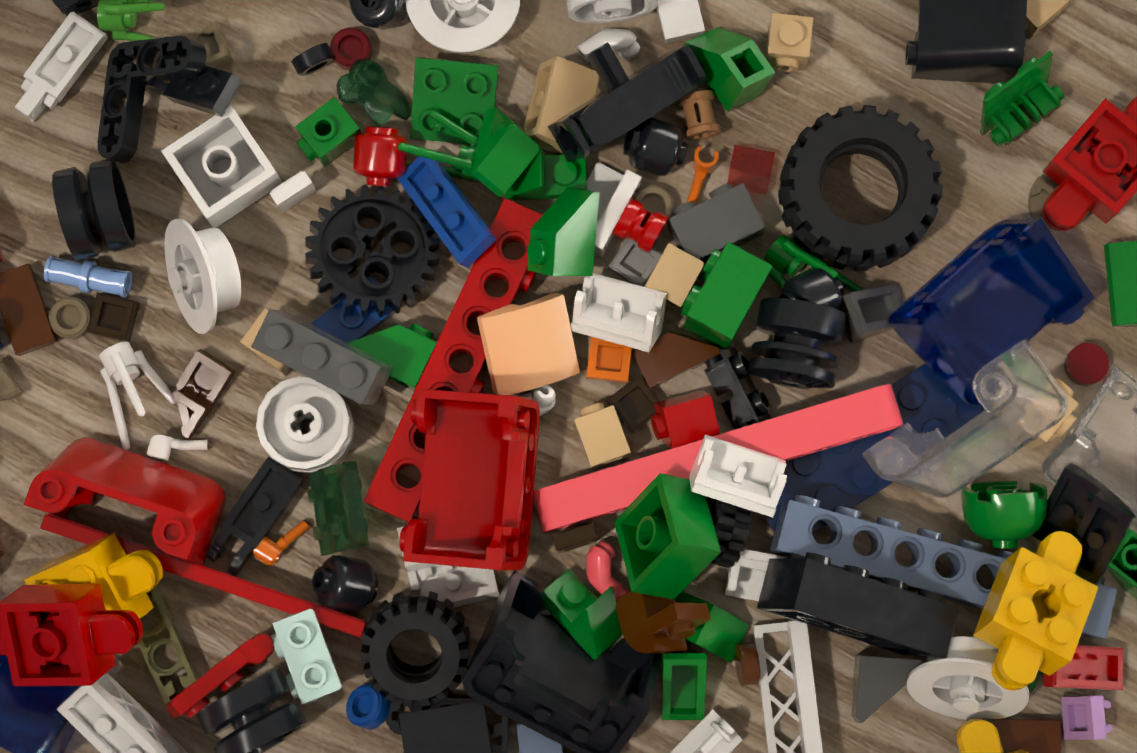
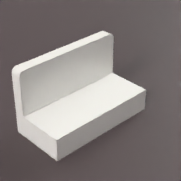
[587,163,642,257]

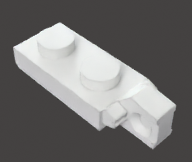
[15,11,108,122]

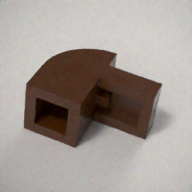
[616,591,711,653]

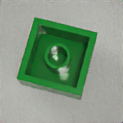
[681,242,772,349]
[614,473,721,600]

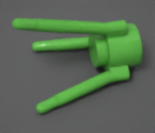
[97,0,165,41]

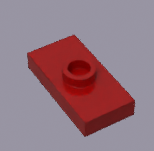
[1044,645,1124,690]

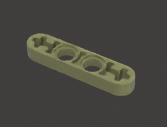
[138,585,198,715]

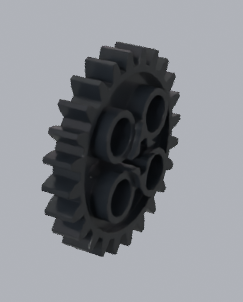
[305,185,440,318]

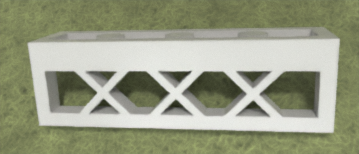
[752,621,823,753]
[57,673,188,753]

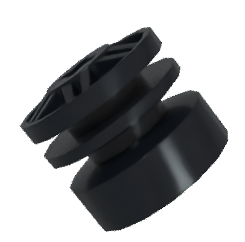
[747,298,848,389]

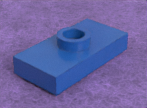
[311,276,395,343]

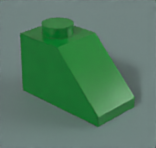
[527,187,600,276]
[348,323,437,391]

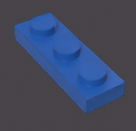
[397,156,497,268]

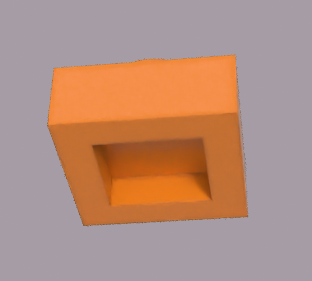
[586,337,632,384]

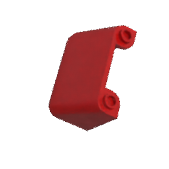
[399,389,540,571]
[23,438,226,566]

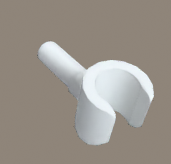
[147,435,207,461]

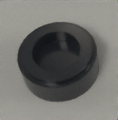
[291,43,334,76]

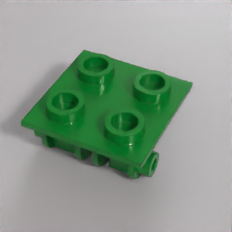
[980,51,1065,146]
[410,57,499,144]

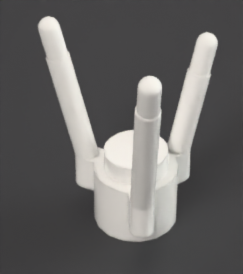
[99,341,176,451]

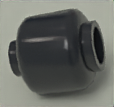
[349,0,408,30]
[623,117,688,176]
[779,267,844,311]
[312,555,379,613]

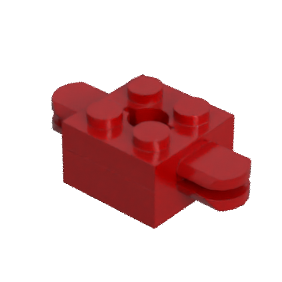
[1042,97,1137,232]
[0,583,143,686]

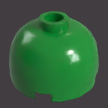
[961,481,1047,549]

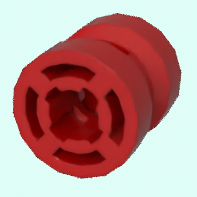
[612,198,669,254]

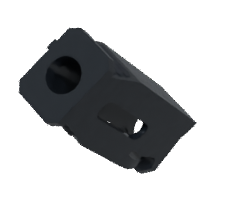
[548,42,706,163]

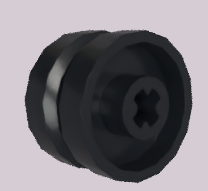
[52,158,136,261]
[195,669,308,753]

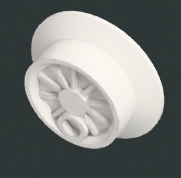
[405,0,520,53]
[164,218,241,334]
[907,636,1029,720]

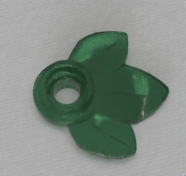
[336,59,411,127]

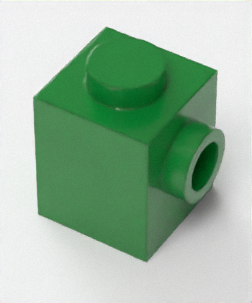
[295,96,361,167]

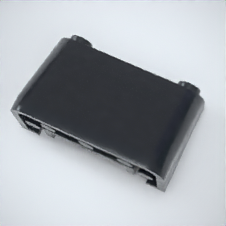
[905,0,1027,84]
[463,570,662,753]

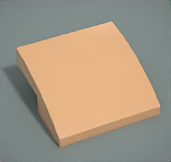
[477,292,580,395]

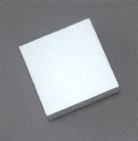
[656,0,705,43]
[270,171,317,214]

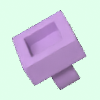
[1061,695,1113,740]

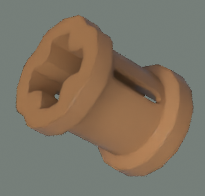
[678,90,722,141]

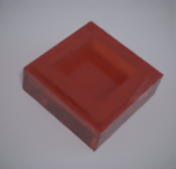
[727,145,775,195]

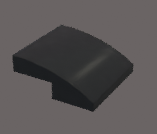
[1032,462,1136,585]

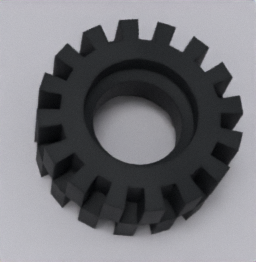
[706,497,752,568]

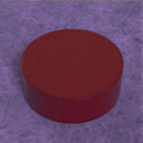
[330,27,372,71]
[1064,343,1109,386]

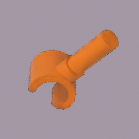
[686,145,719,205]
[253,520,310,566]

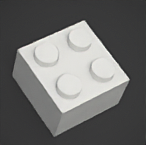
[161,105,283,228]

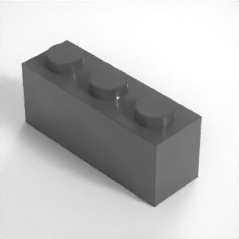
[251,309,393,405]

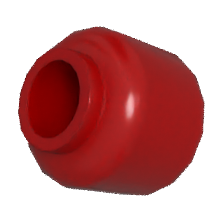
[353,126,408,186]

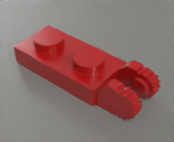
[166,633,275,719]

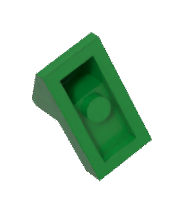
[470,108,540,197]
[505,147,588,201]
[542,569,622,660]

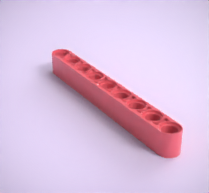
[533,384,904,533]

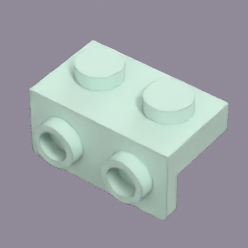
[271,609,342,704]

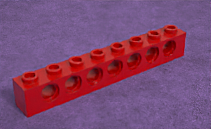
[363,198,542,524]

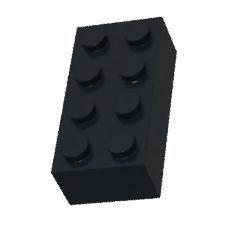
[757,552,958,658]

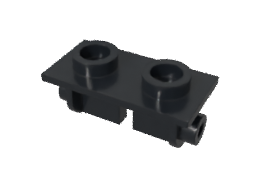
[704,347,772,430]

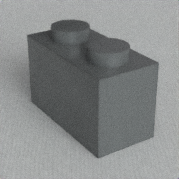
[667,183,766,263]

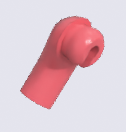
[586,541,628,600]

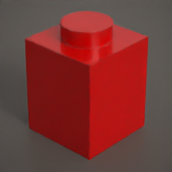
[651,390,720,449]

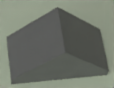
[840,284,912,344]
[851,656,923,723]

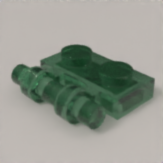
[307,461,369,557]

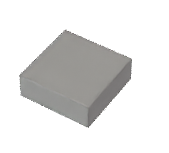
[608,239,662,287]

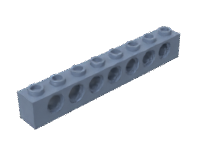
[770,495,1117,639]

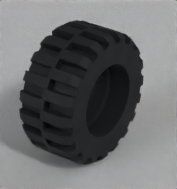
[778,105,943,271]

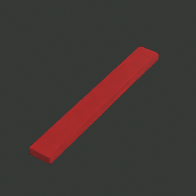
[40,513,368,638]

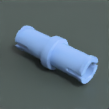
[44,256,132,298]

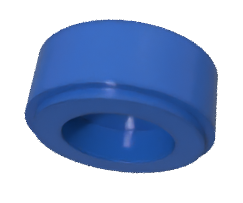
[346,684,390,730]

